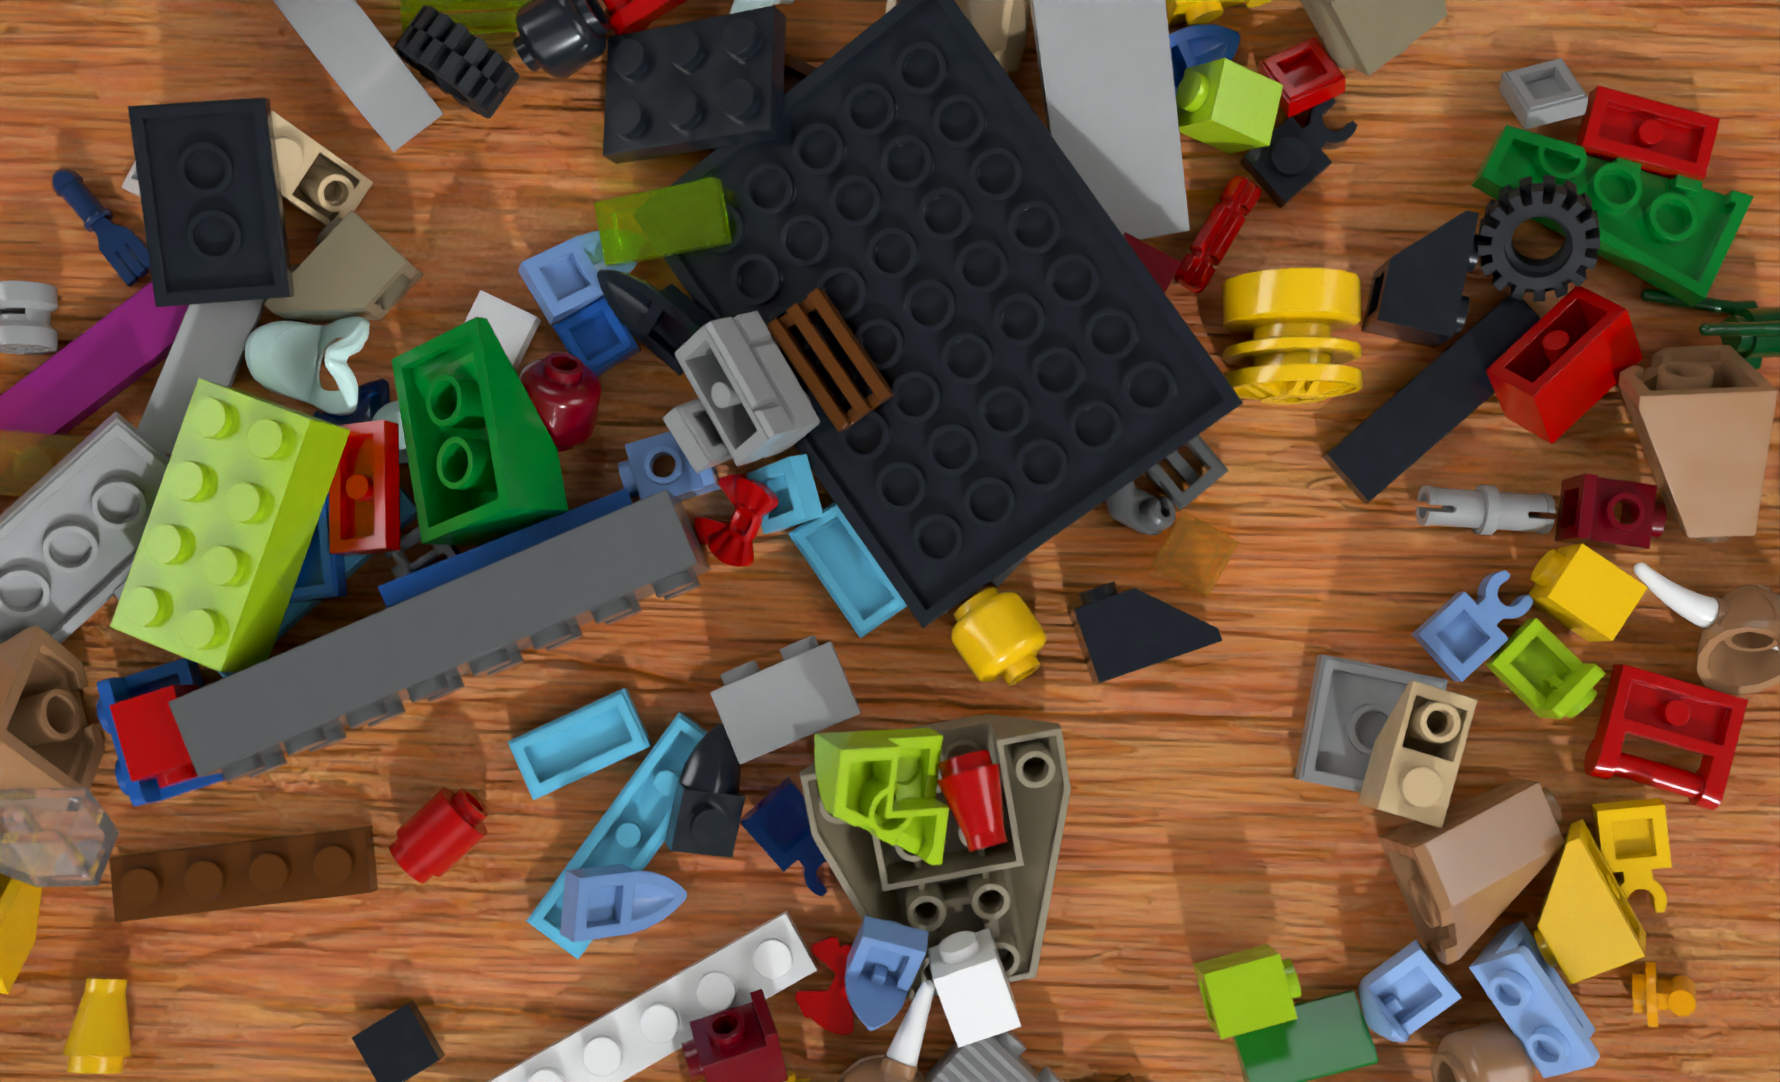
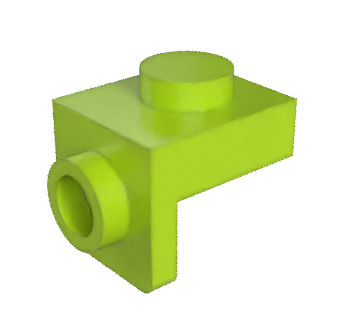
[1484,618,1605,719]

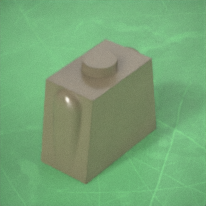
[1300,0,1447,76]

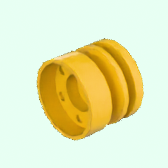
[1222,268,1362,404]

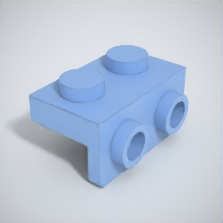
[1469,921,1600,1078]

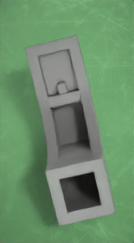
[273,0,444,152]

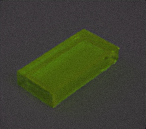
[594,177,732,267]

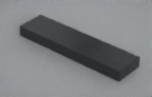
[1322,294,1540,504]

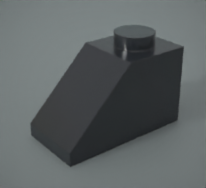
[1068,582,1222,683]

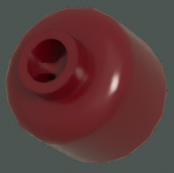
[519,353,602,452]

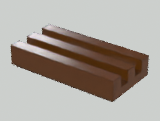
[766,288,895,432]

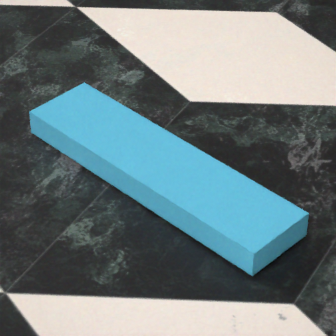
[526,712,708,959]

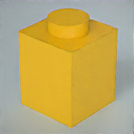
[1528,543,1648,642]

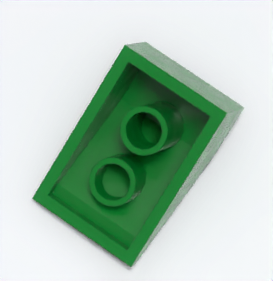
[391,317,568,546]

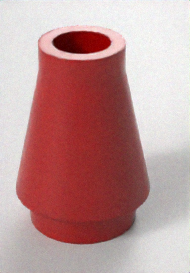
[936,749,1007,852]

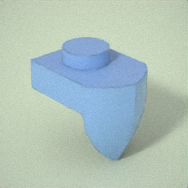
[1358,939,1462,1043]

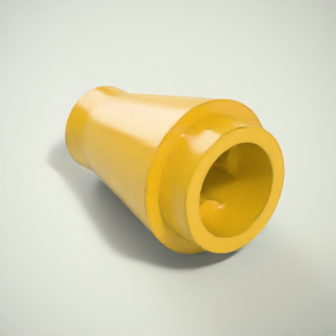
[62,978,132,1074]

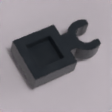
[1240,98,1358,209]

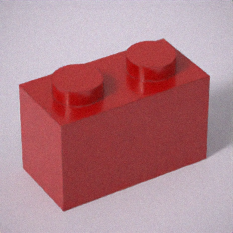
[1486,286,1643,444]

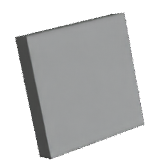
[1294,654,1448,792]

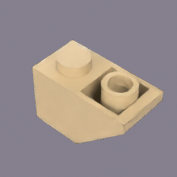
[244,98,373,226]
[1358,680,1477,828]

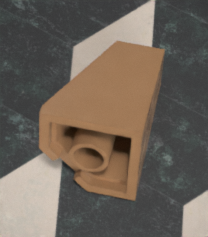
[1618,345,1778,543]
[0,625,105,805]
[1378,778,1565,965]

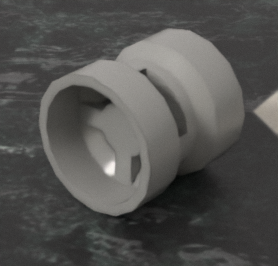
[0,281,58,355]

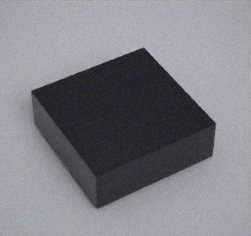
[352,1000,445,1082]

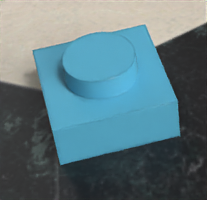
[747,454,824,534]

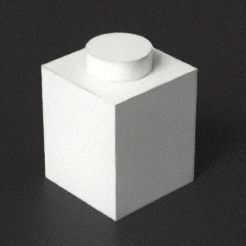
[928,928,1021,1048]

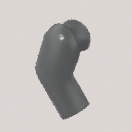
[1106,480,1176,535]

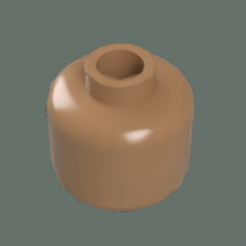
[1431,1022,1536,1082]

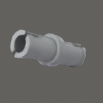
[1416,484,1555,535]

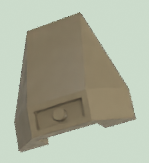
[800,713,1071,1001]

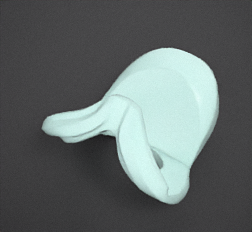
[245,316,370,416]

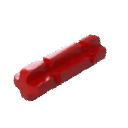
[1174,175,1261,293]

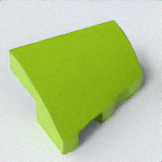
[814,728,949,865]

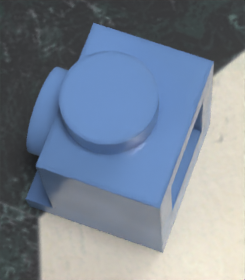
[618,431,721,501]

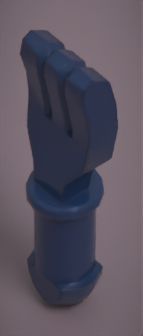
[51,168,150,287]

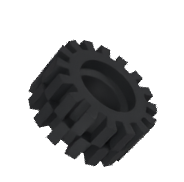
[394,5,520,119]
[1478,175,1600,302]

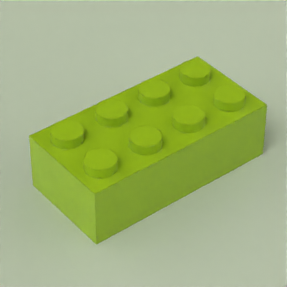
[110,378,350,673]

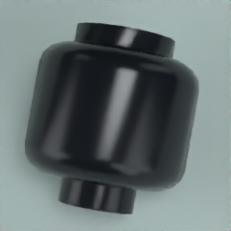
[513,0,611,79]

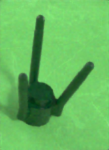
[1640,289,1780,370]

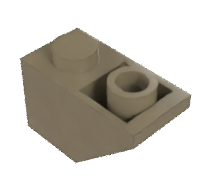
[264,210,424,324]

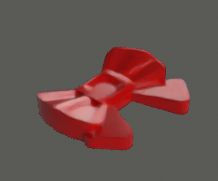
[694,474,779,567]
[795,936,854,1035]

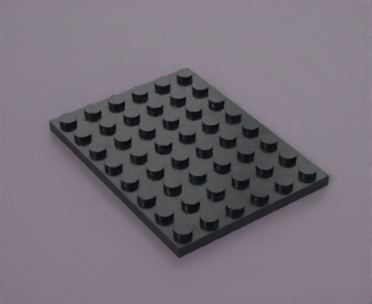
[634,0,1243,628]

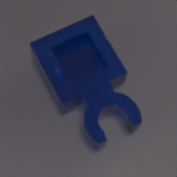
[741,777,828,897]

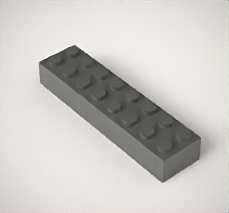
[168,489,710,782]

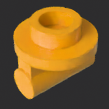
[1632,961,1696,1028]

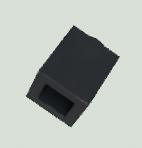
[1361,210,1482,348]

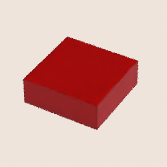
[1259,37,1346,118]

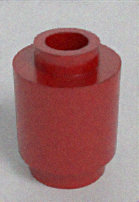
[389,787,488,884]

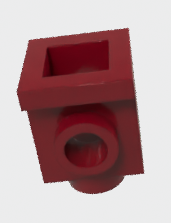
[1555,473,1667,552]
[681,989,788,1082]

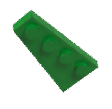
[1471,125,1754,307]

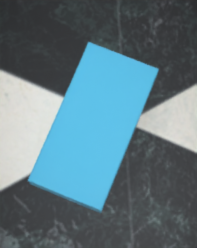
[789,502,907,639]
[508,688,653,800]

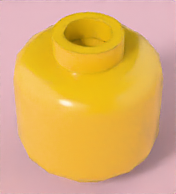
[951,587,1047,686]

